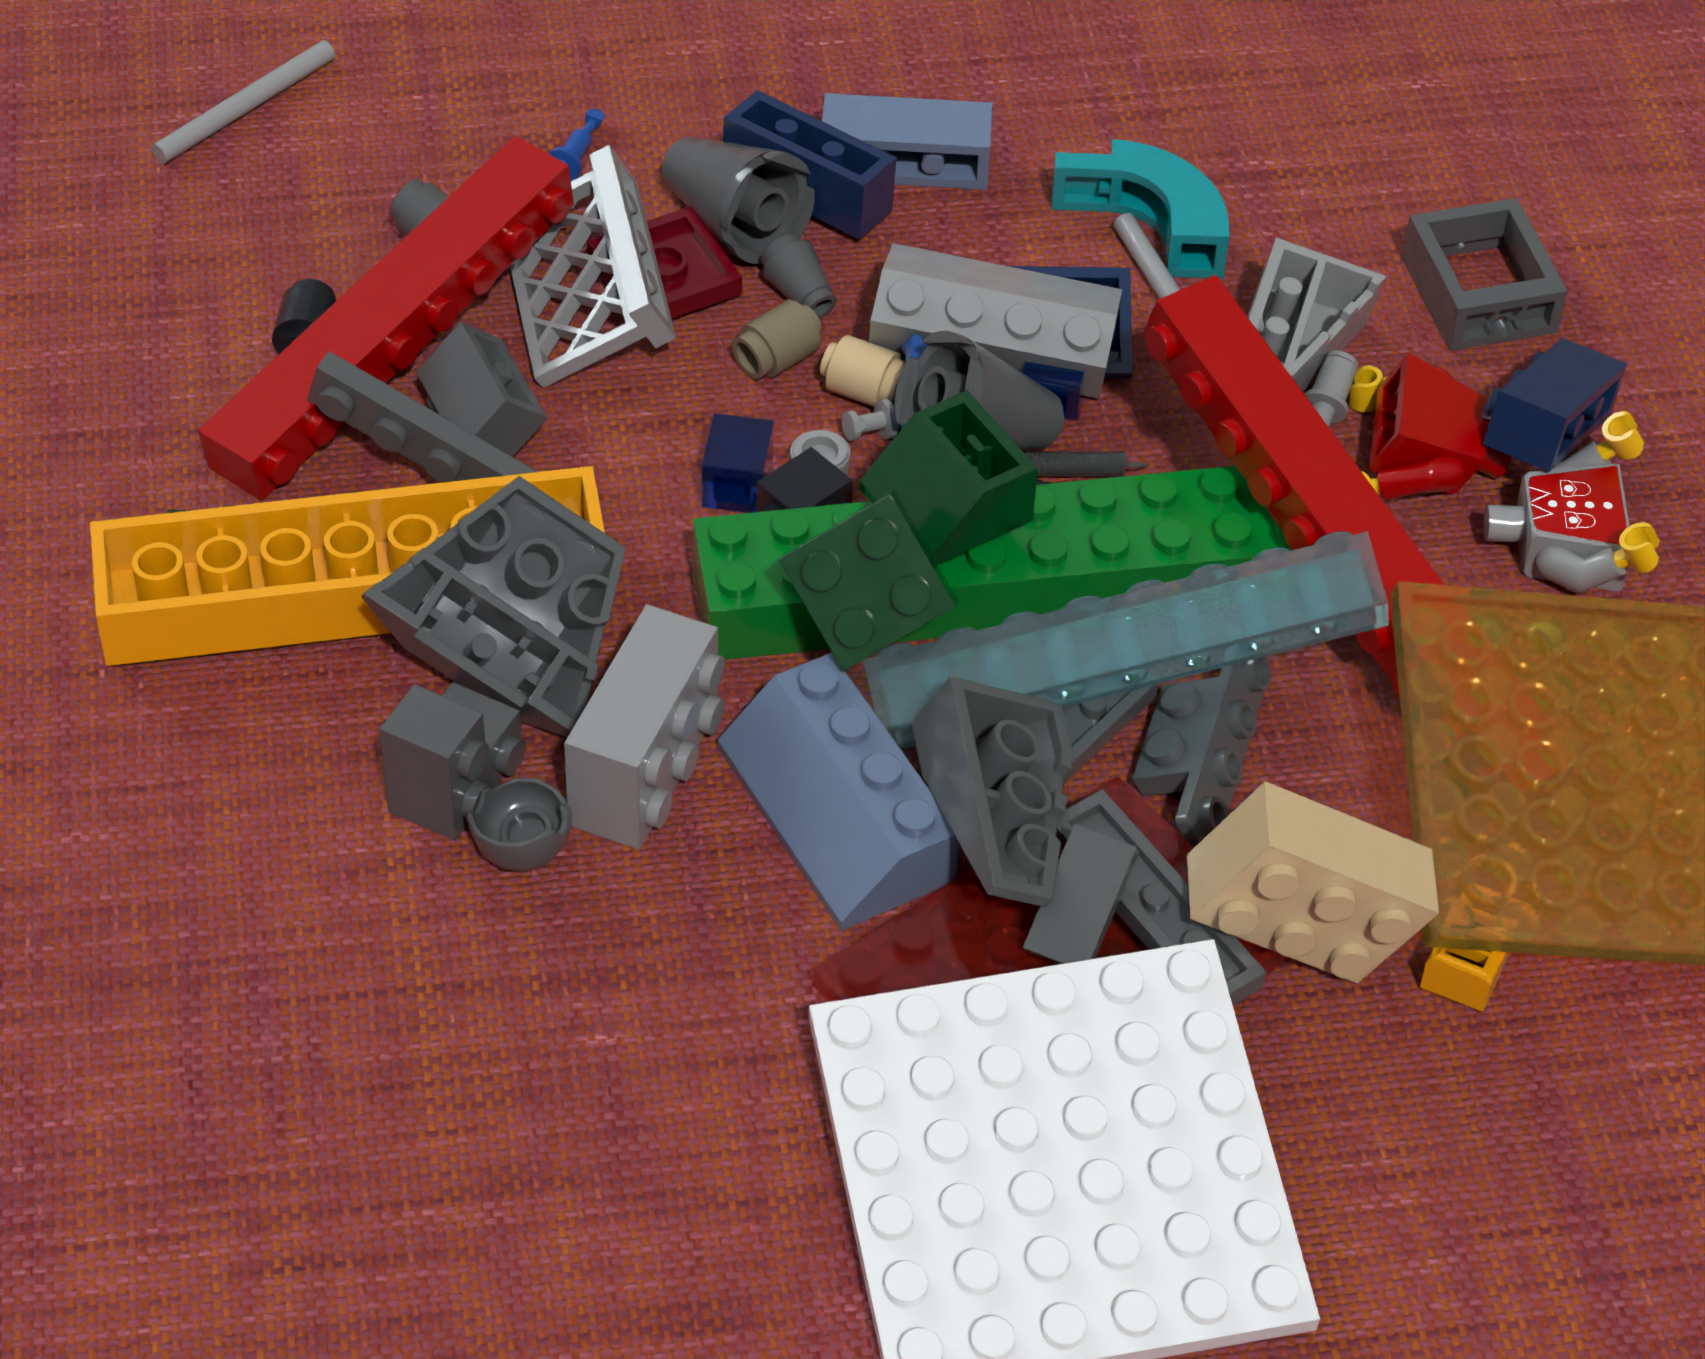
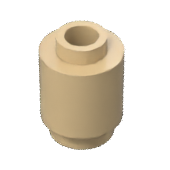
[820,335,906,407]

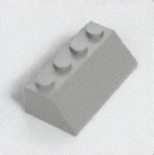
[869,243,1122,399]

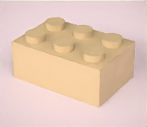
[1187,781,1439,983]

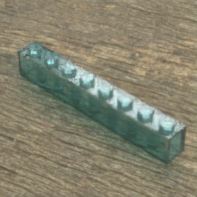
[863,531,1389,749]

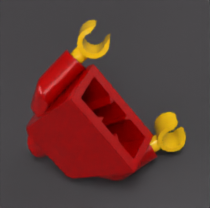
[1349,353,1512,501]

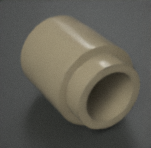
[732,299,822,379]

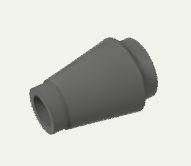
[761,233,837,318]

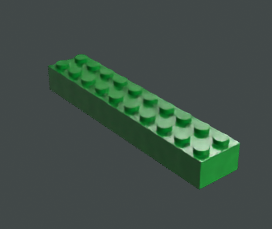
[693,465,1323,660]

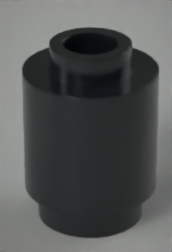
[272,279,337,354]

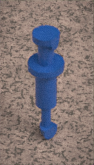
[548,109,604,181]

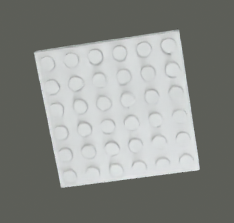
[809,939,1320,1359]

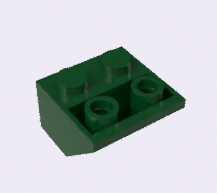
[859,390,1038,564]

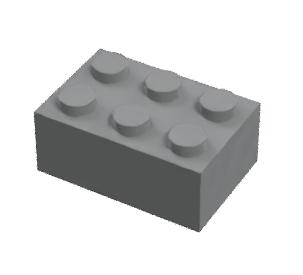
[564,604,725,850]

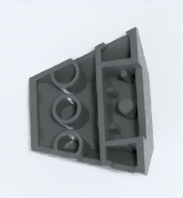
[361,476,626,737]

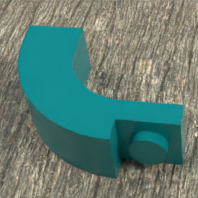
[1052,139,1229,279]

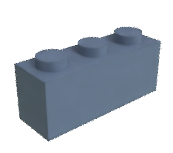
[822,93,992,190]

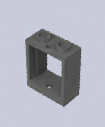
[1402,198,1568,351]

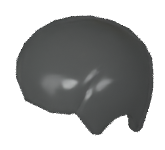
[467,778,572,871]

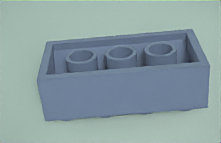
[717,652,959,931]

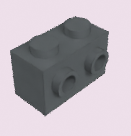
[416,322,548,457]

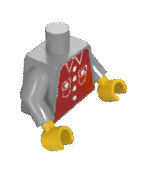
[1483,411,1660,593]

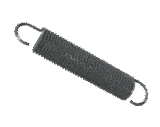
[1024,451,1149,477]

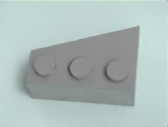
[1247,237,1387,392]

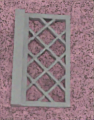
[510,145,676,388]

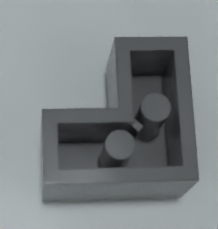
[379,682,526,841]

